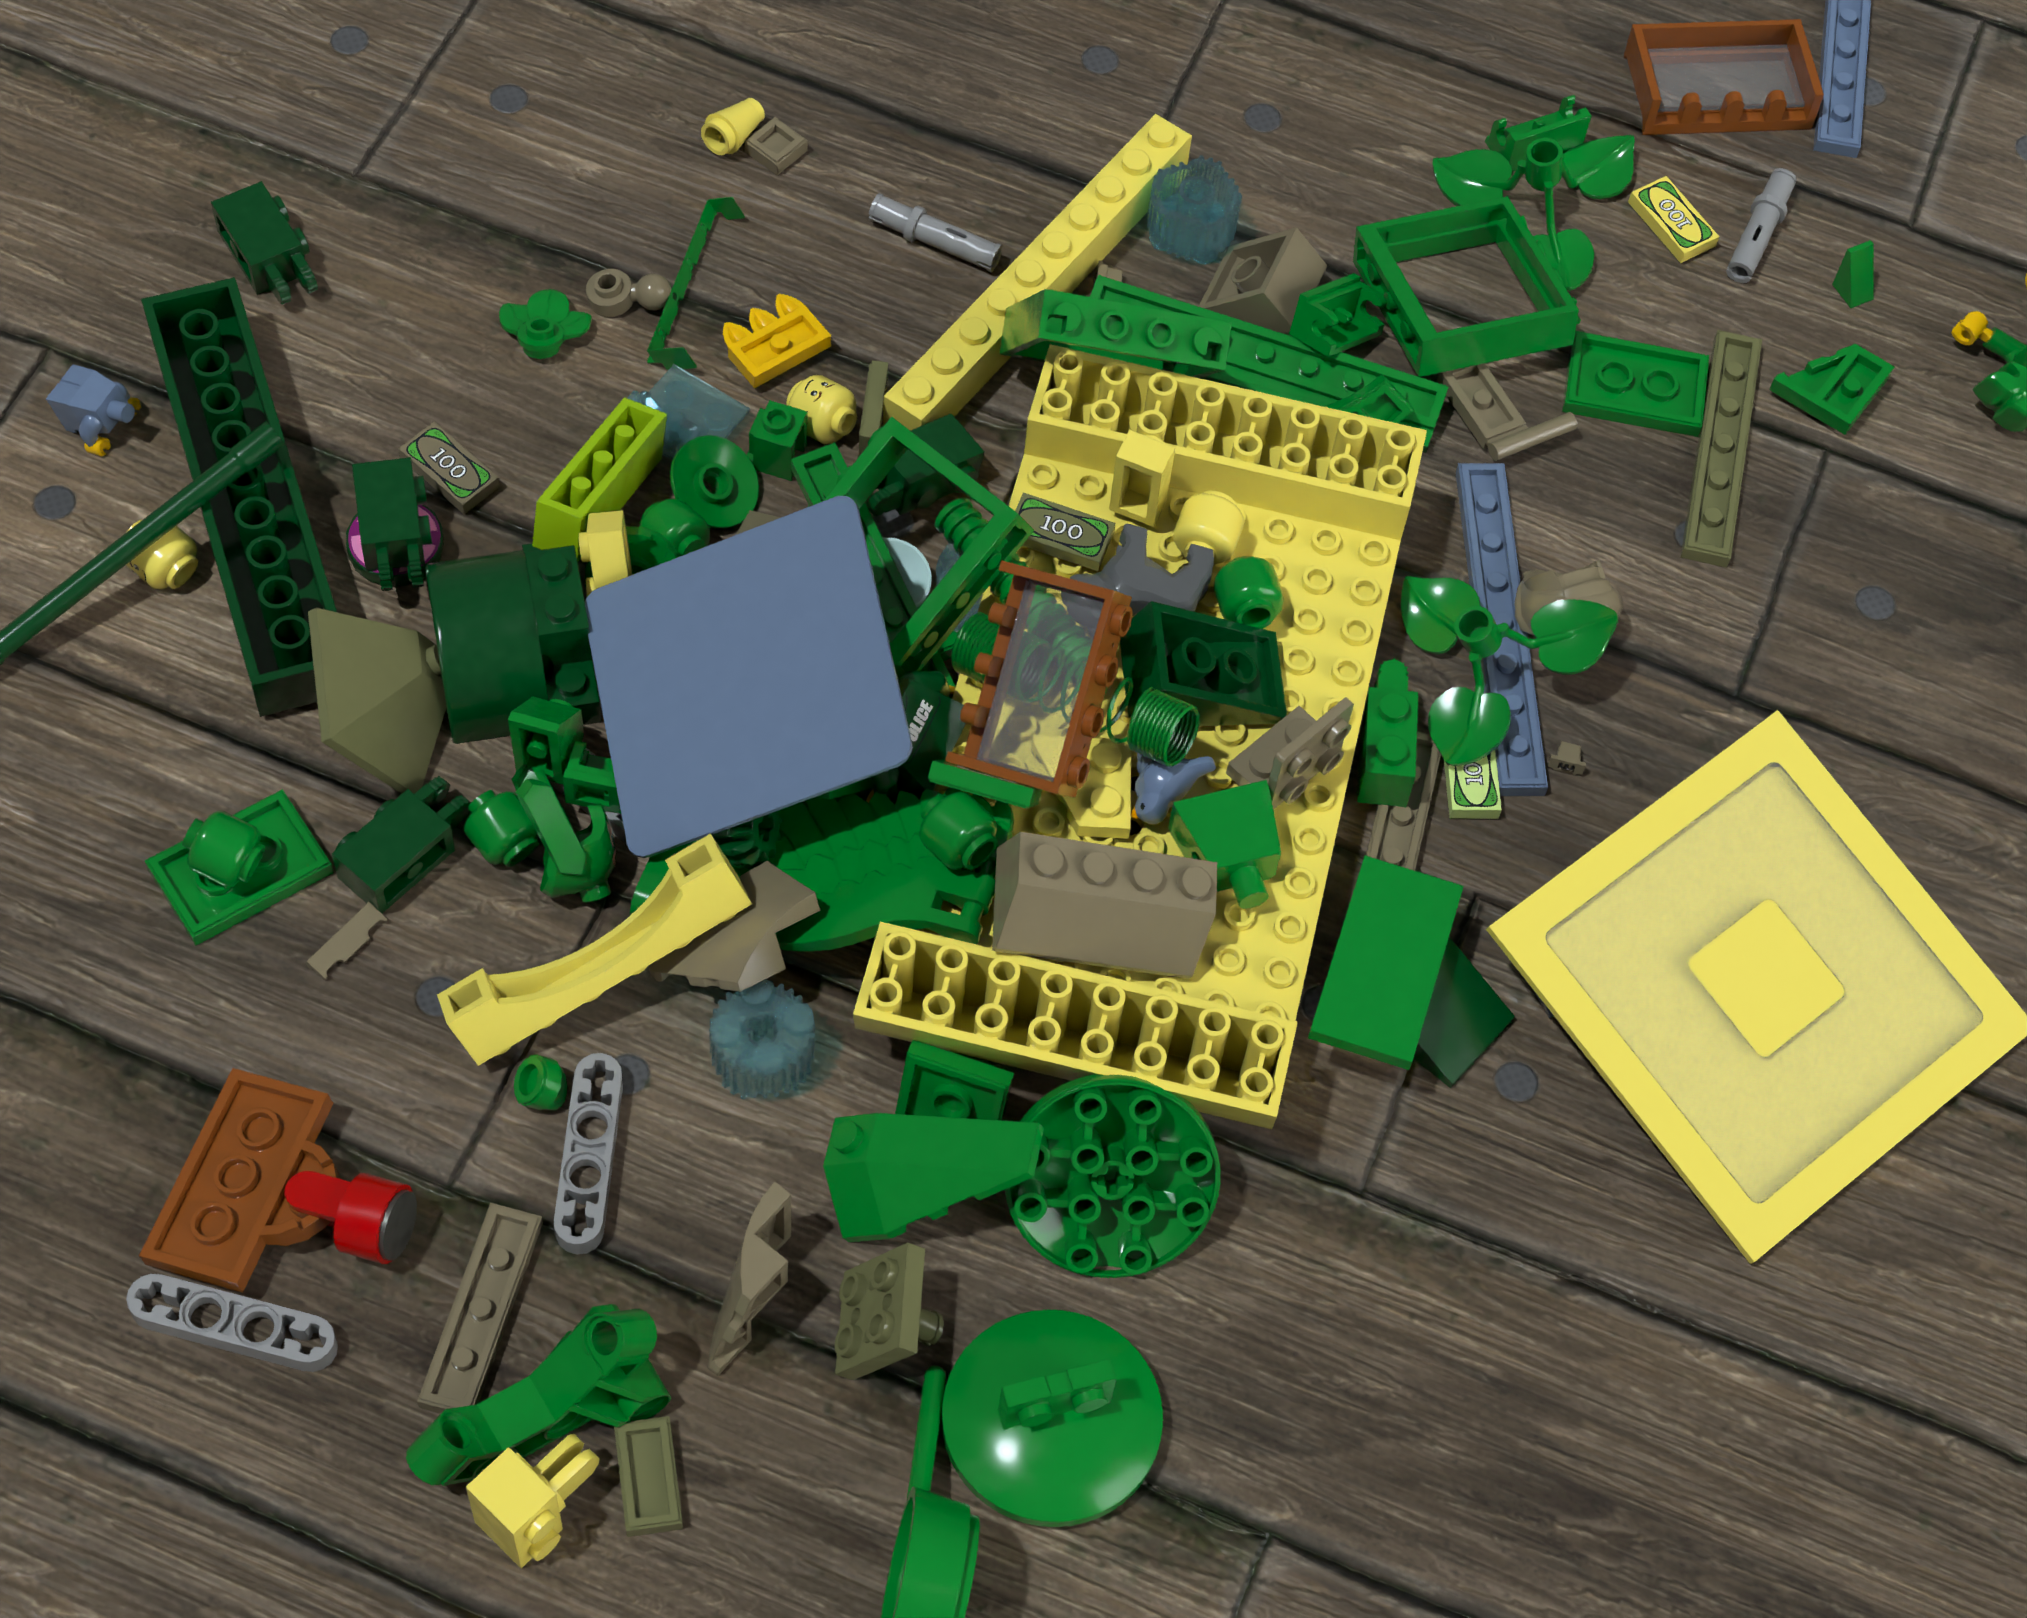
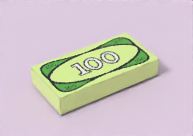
[1444,750,1502,819]

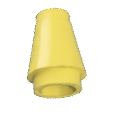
[701,98,765,155]

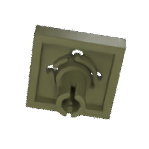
[835,1242,944,1380]

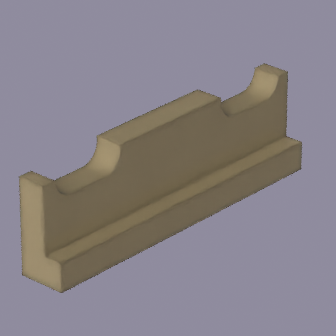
[306,902,388,981]

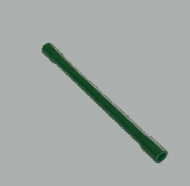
[0,421,285,666]

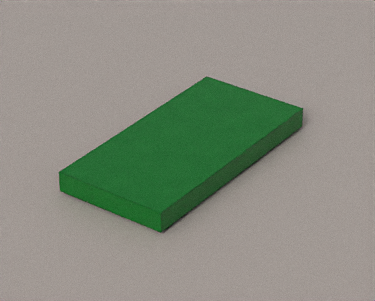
[1308,855,1464,1070]

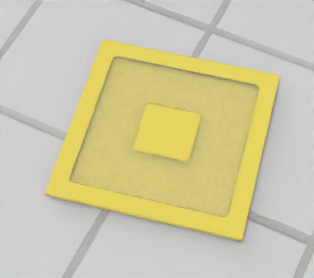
[1486,710,2027,1264]

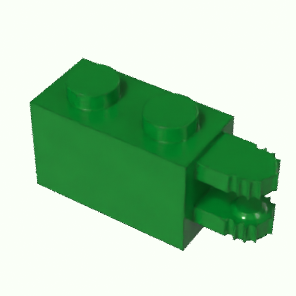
[1357,658,1418,807]

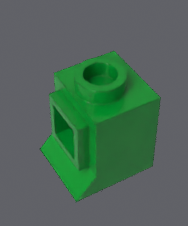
[747,400,808,481]

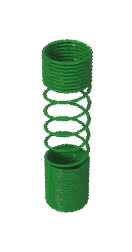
[951,612,1200,768]

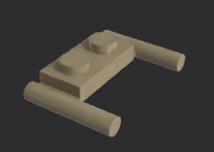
[1437,363,1577,461]

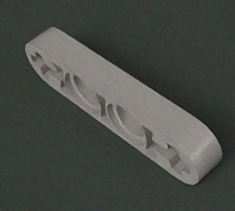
[554,1053,623,1255]
[126,1274,338,1372]

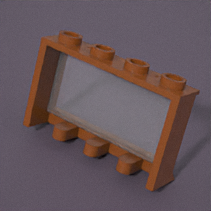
[1624,19,1824,135]
[945,560,1133,798]

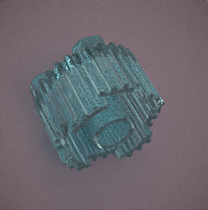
[1147,155,1242,265]
[709,979,815,1100]

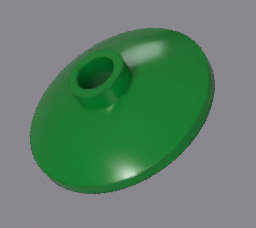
[670,435,759,529]

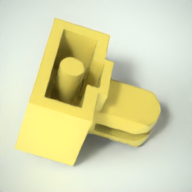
[466,1434,600,1569]

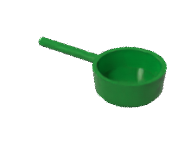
[880,1365,980,1618]

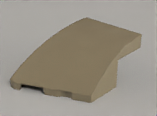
[649,861,820,992]
[707,1181,791,1376]

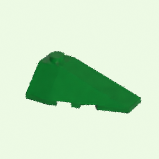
[823,1113,1044,1242]

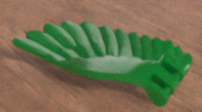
[733,787,1014,951]

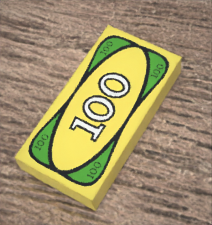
[1628,176,1719,263]

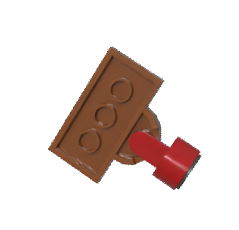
[139,1068,417,1293]

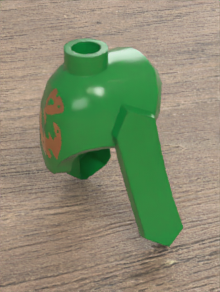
[511,765,616,902]

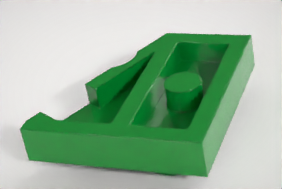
[1769,344,1895,435]

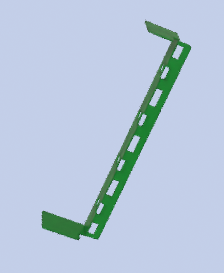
[647,197,745,370]

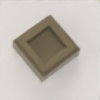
[744,117,808,175]

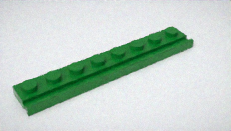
[1090,275,1449,453]

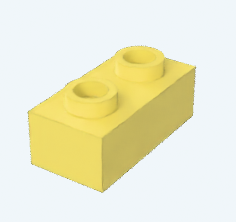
[1109,430,1175,527]
[579,510,633,597]

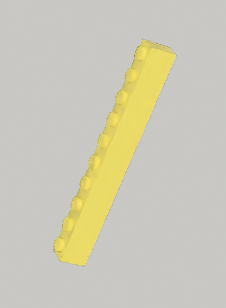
[882,114,1192,430]

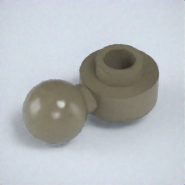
[586,269,672,317]

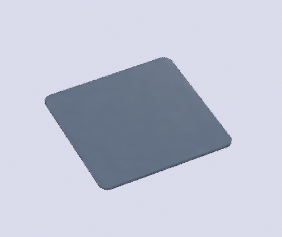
[585,496,912,858]

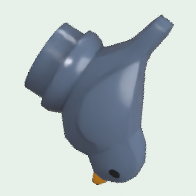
[1131,753,1216,824]

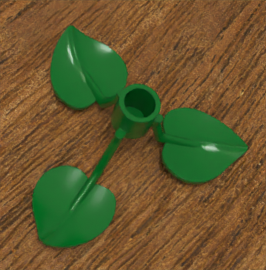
[1433,135,1635,291]
[1401,576,1618,766]

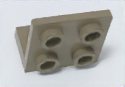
[1226,697,1354,810]

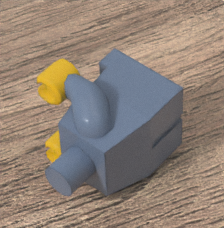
[46,364,141,456]

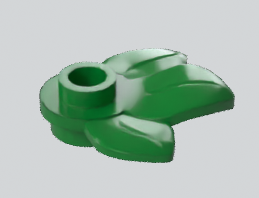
[499,289,592,359]

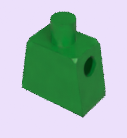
[1168,780,1281,909]

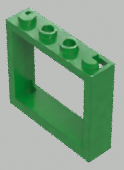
[1353,196,1581,377]
[999,289,1232,378]
[824,417,1034,679]

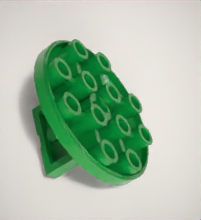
[1005,1074,1220,1278]
[941,1309,1163,1527]

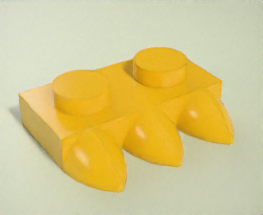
[723,294,831,389]

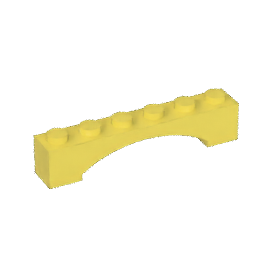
[437,833,752,1066]

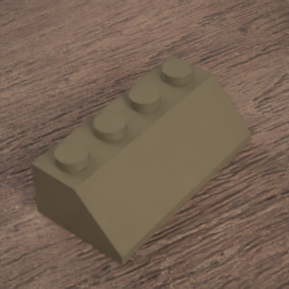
[992,832,1217,979]

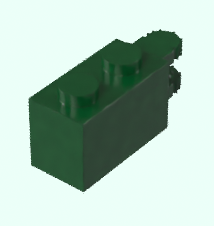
[211,181,318,305]
[866,413,985,516]
[352,457,432,591]
[332,776,471,913]

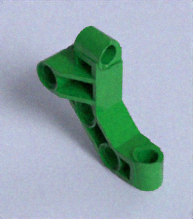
[406,1304,671,1486]

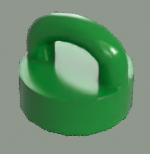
[514,1054,568,1110]

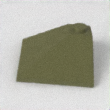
[308,608,446,794]

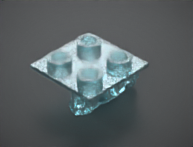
[628,364,750,460]

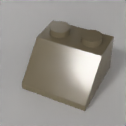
[1198,227,1327,335]

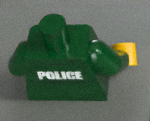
[866,671,966,804]

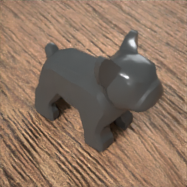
[1061,524,1214,639]

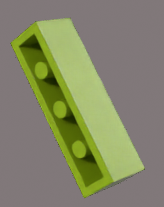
[532,397,667,563]

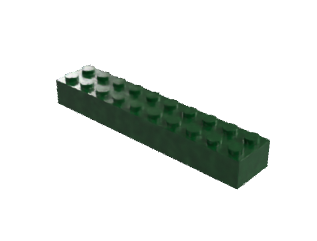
[141,277,337,717]

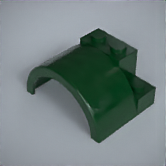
[425,543,601,744]

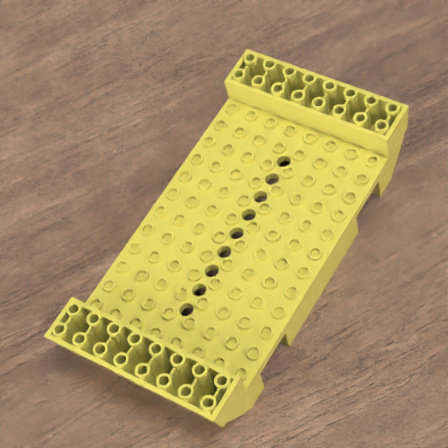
[853,344,1427,1129]

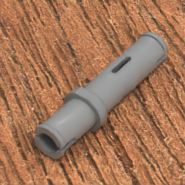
[1726,168,1796,283]
[869,193,1002,273]

